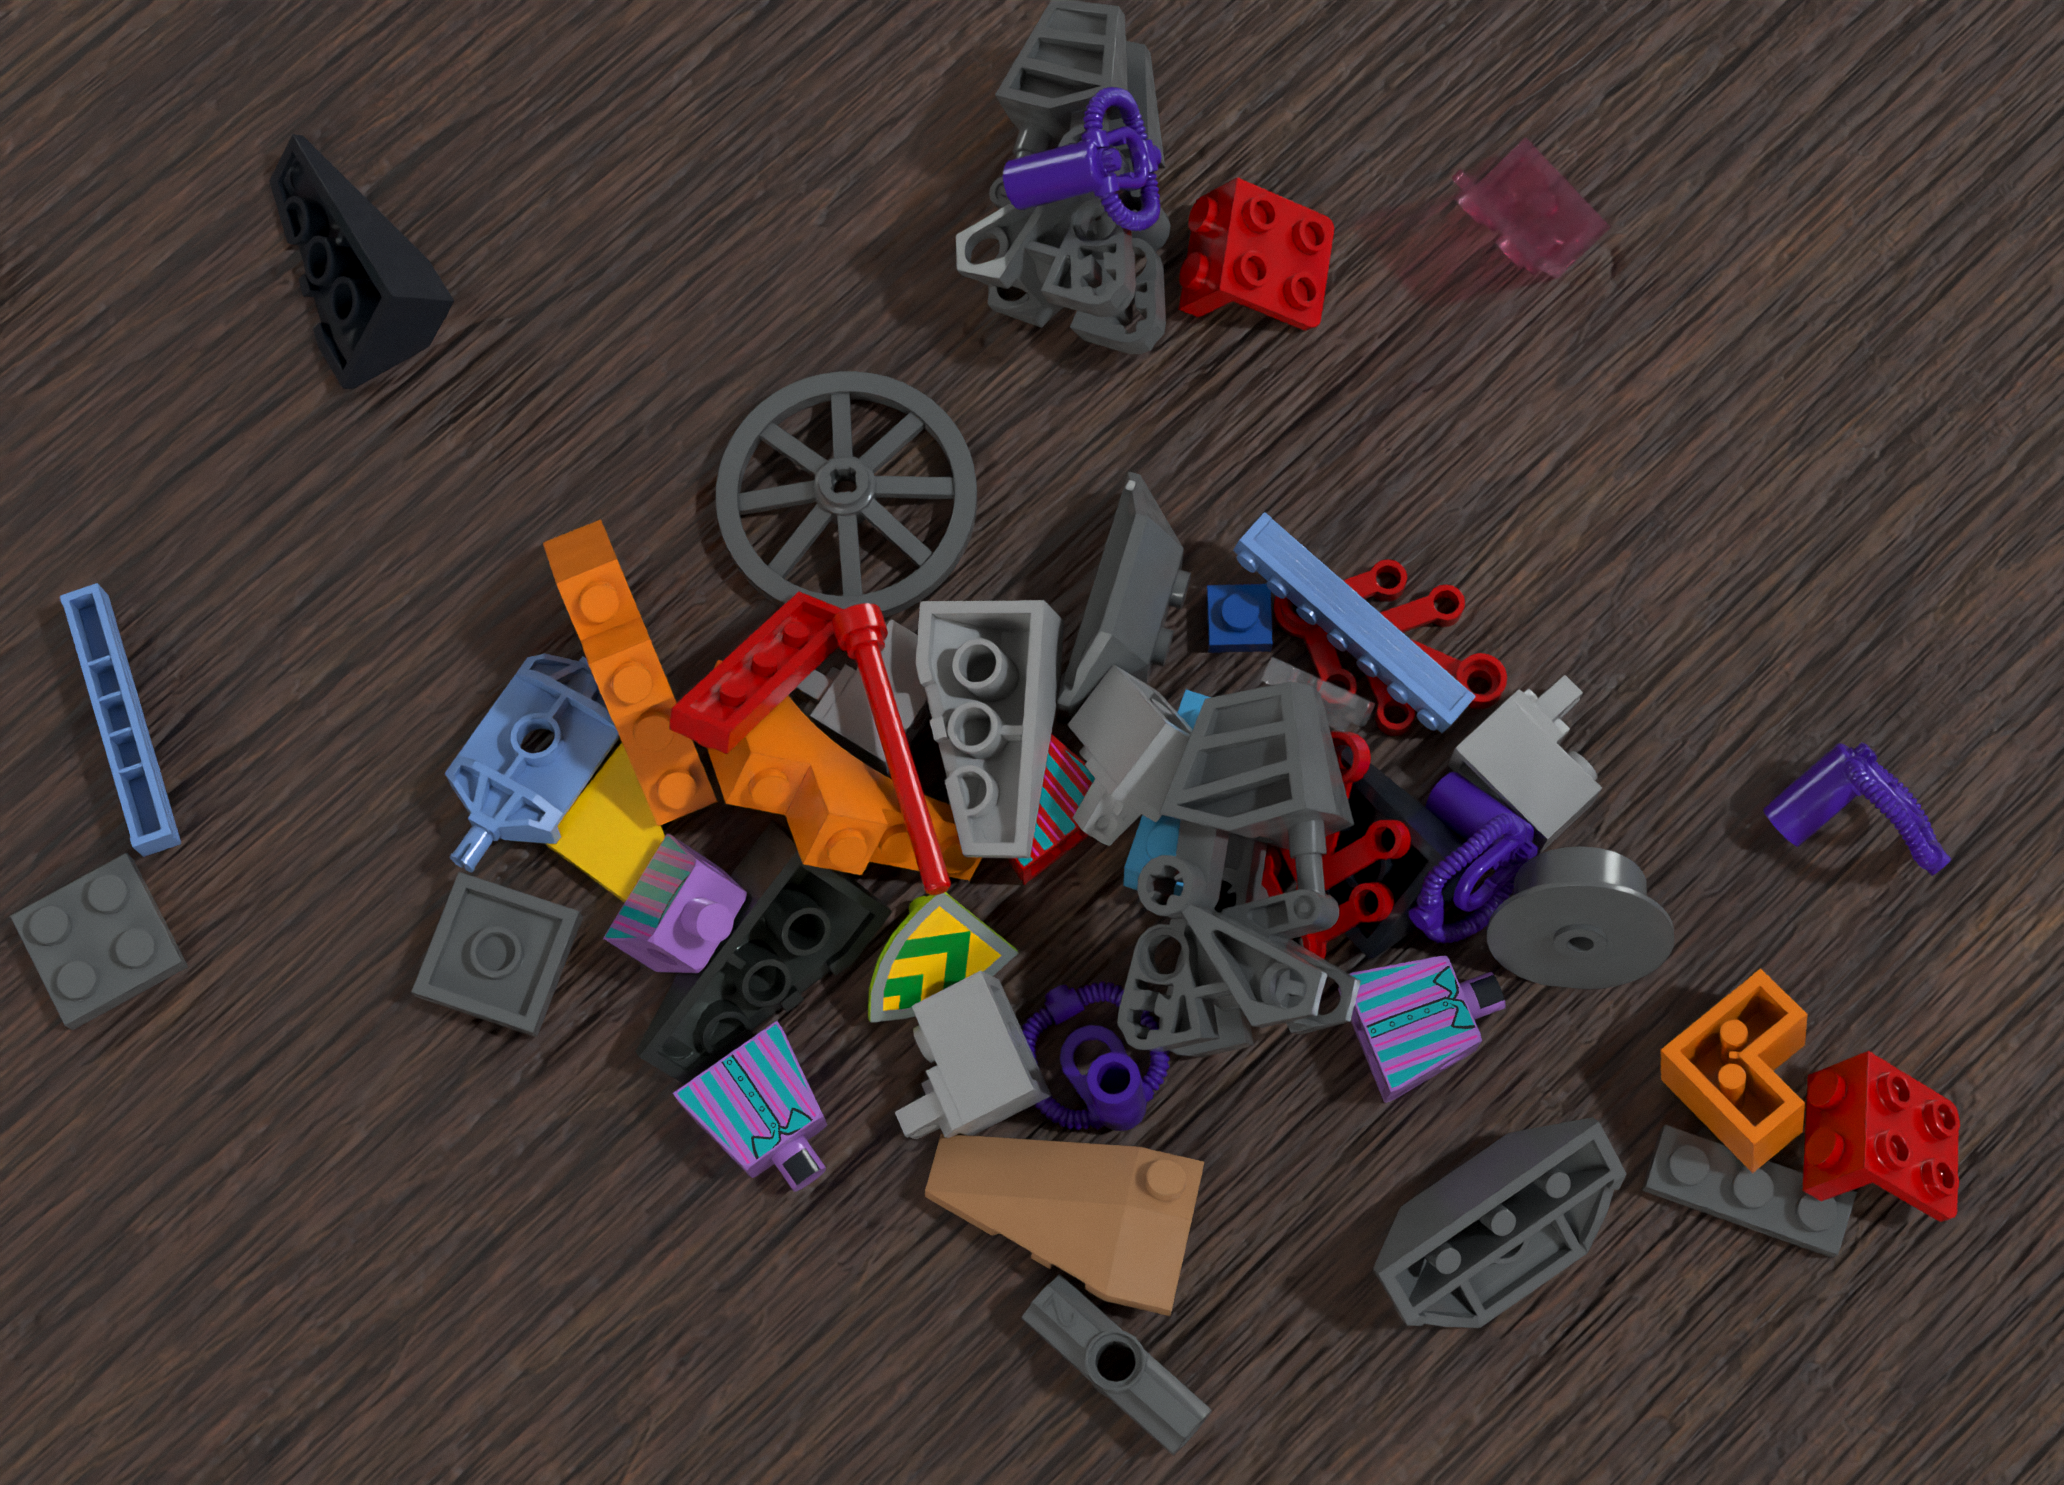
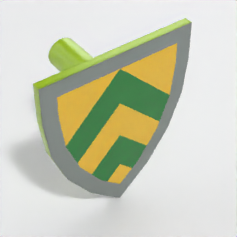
[868,892,1018,1022]

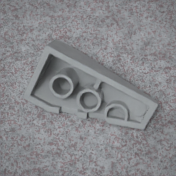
[915,600,1064,858]

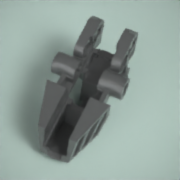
[956,0,1171,354]
[1118,681,1361,1058]

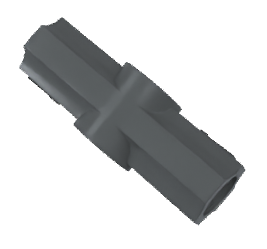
[1022,1274,1212,1456]

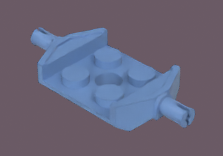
[445,653,620,872]

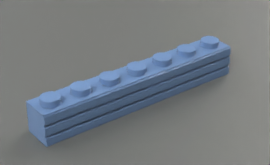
[1233,512,1476,733]
[60,583,181,857]

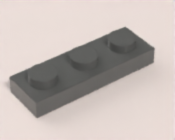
[1642,1125,1857,1258]

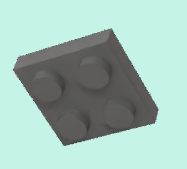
[10,853,188,1030]
[411,872,583,1037]

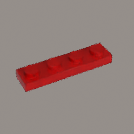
[669,591,843,754]

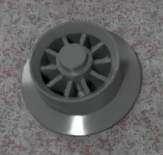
[1487,847,1675,990]

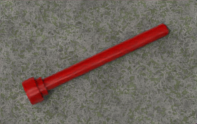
[832,603,951,895]

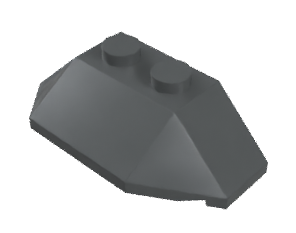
[1056,471,1191,724]
[1373,1117,1627,1328]

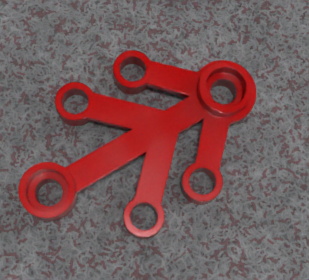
[1273,559,1507,736]
[1261,731,1411,959]

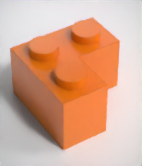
[1660,968,1808,1173]

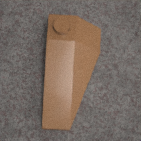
[925,1134,1205,1316]

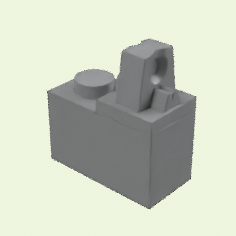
[790,619,931,778]
[1068,664,1193,846]
[1448,675,1602,855]
[895,971,1051,1139]

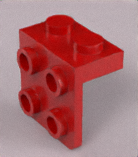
[1178,177,1334,331]
[1803,1051,1960,1222]

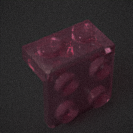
[1451,137,1611,279]

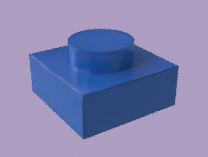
[1206,584,1273,653]

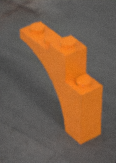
[543,519,718,826]
[707,660,982,881]

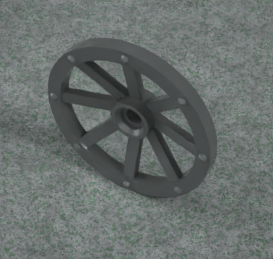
[716,371,977,618]

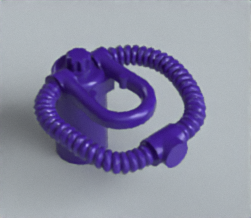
[1003,87,1162,232]
[1763,742,1951,876]
[1409,772,1538,944]
[1022,981,1170,1131]

